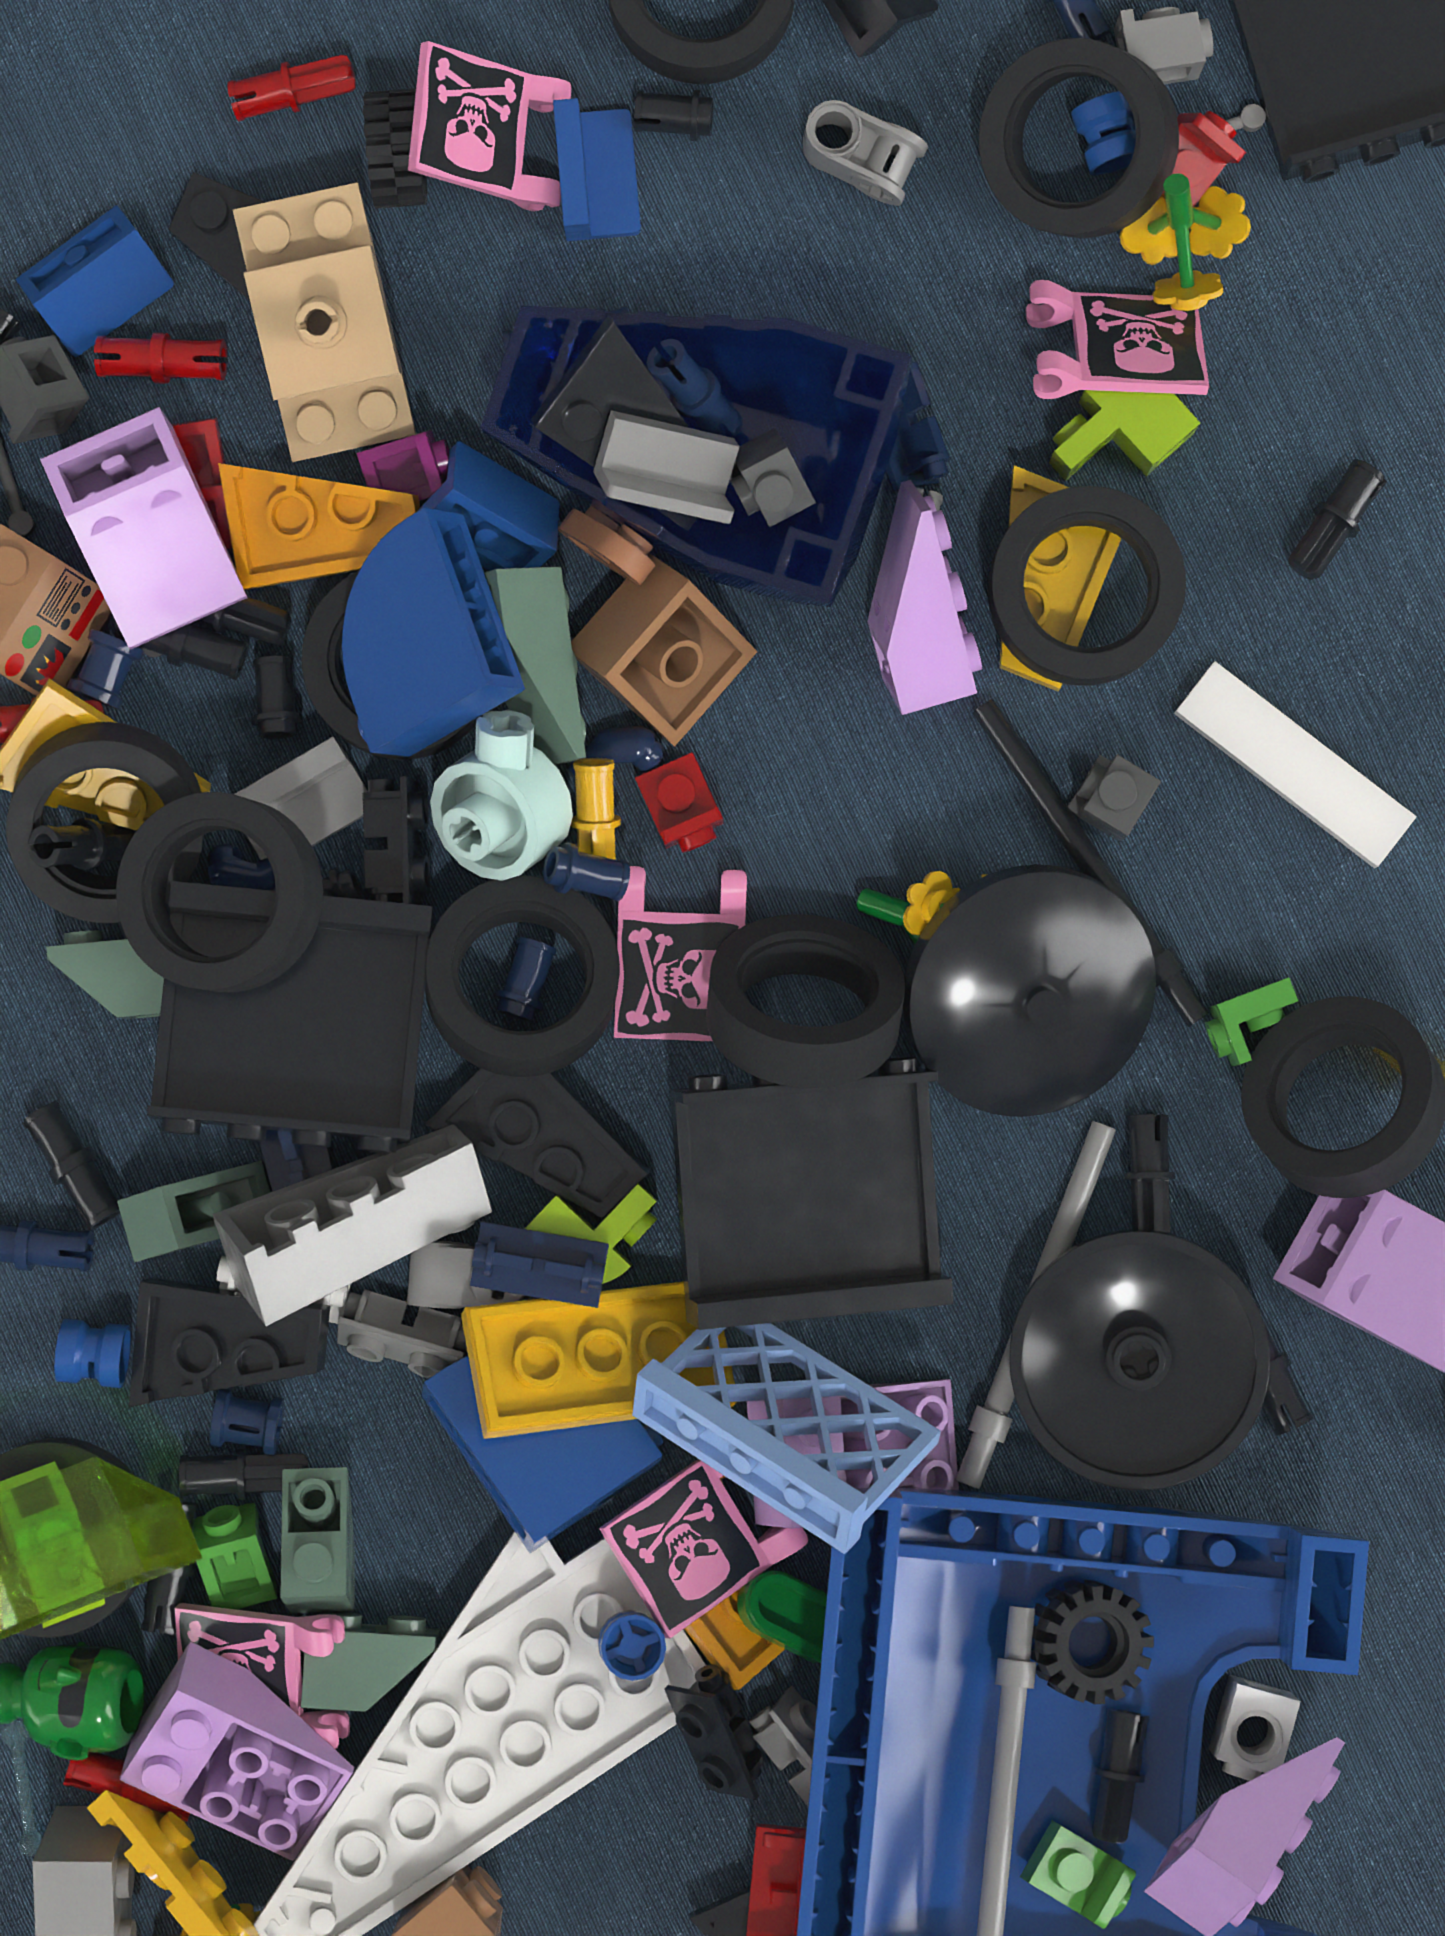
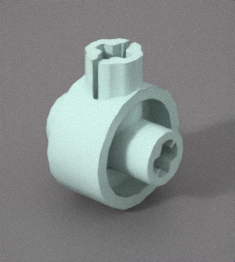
[430,710,573,881]

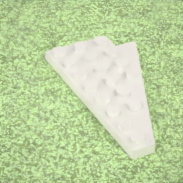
[253,1531,706,1936]

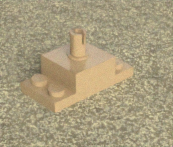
[233,182,417,462]

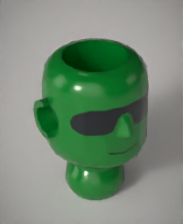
[0,1641,145,1760]

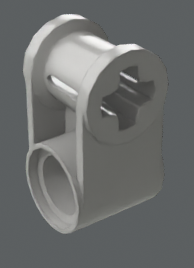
[802,100,928,206]
[406,1240,525,1309]

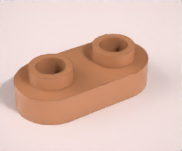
[558,506,656,586]

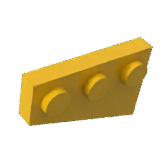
[999,465,1121,692]
[0,678,211,831]

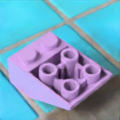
[40,407,248,650]
[868,480,982,715]
[1273,1190,1445,1373]
[747,1379,959,1529]
[119,1642,354,1861]
[1144,1737,1345,1936]

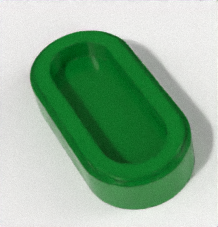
[737,1571,827,1664]

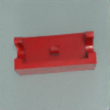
[746,1823,806,1936]

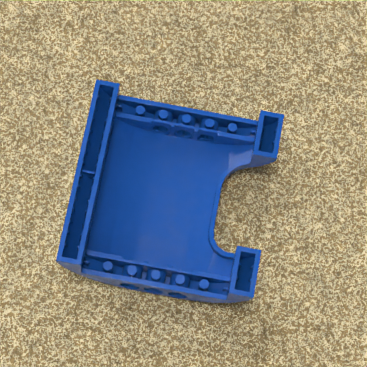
[796,1488,1369,1936]

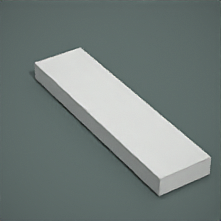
[1174,661,1417,868]

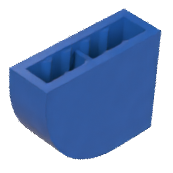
[342,507,526,757]
[421,1356,663,1553]

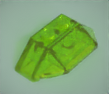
[0,1457,202,1640]

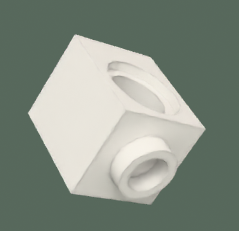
[1209,1675,1300,1781]

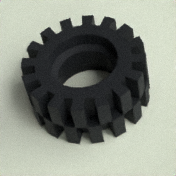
[363,88,427,209]
[1030,1579,1154,1705]

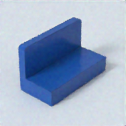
[553,98,641,241]
[15,205,174,357]
[417,441,560,571]

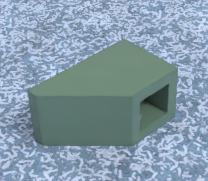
[46,930,164,1020]
[280,1467,355,1613]
[301,1612,441,1712]

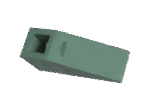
[484,567,586,766]

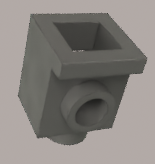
[0,335,89,444]
[730,428,816,527]
[1068,754,1161,842]

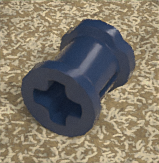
[66,629,144,710]
[210,1389,285,1455]

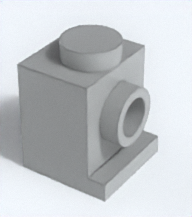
[1114,7,1213,85]

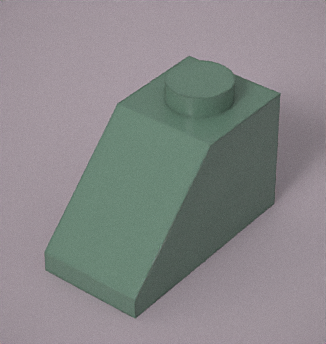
[117,1161,271,1263]

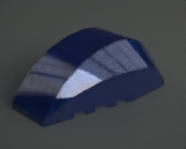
[480,306,912,607]

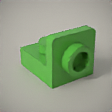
[1205,977,1298,1066]
[193,1503,277,1610]
[1020,1820,1136,1929]

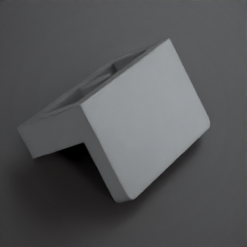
[593,410,740,524]
[234,737,368,860]

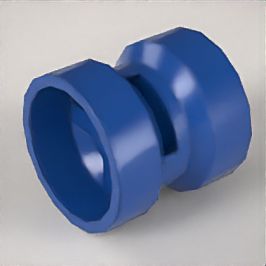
[1071,91,1136,176]
[54,1318,131,1388]
[597,1610,666,1681]

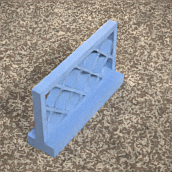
[632,1323,941,1554]

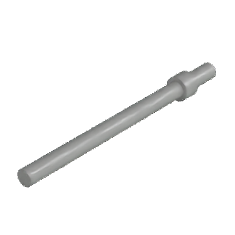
[955,1121,1116,1489]
[976,1606,1037,1936]

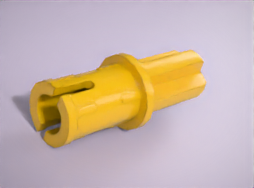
[570,758,621,860]

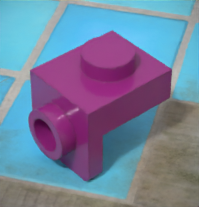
[356,429,450,501]

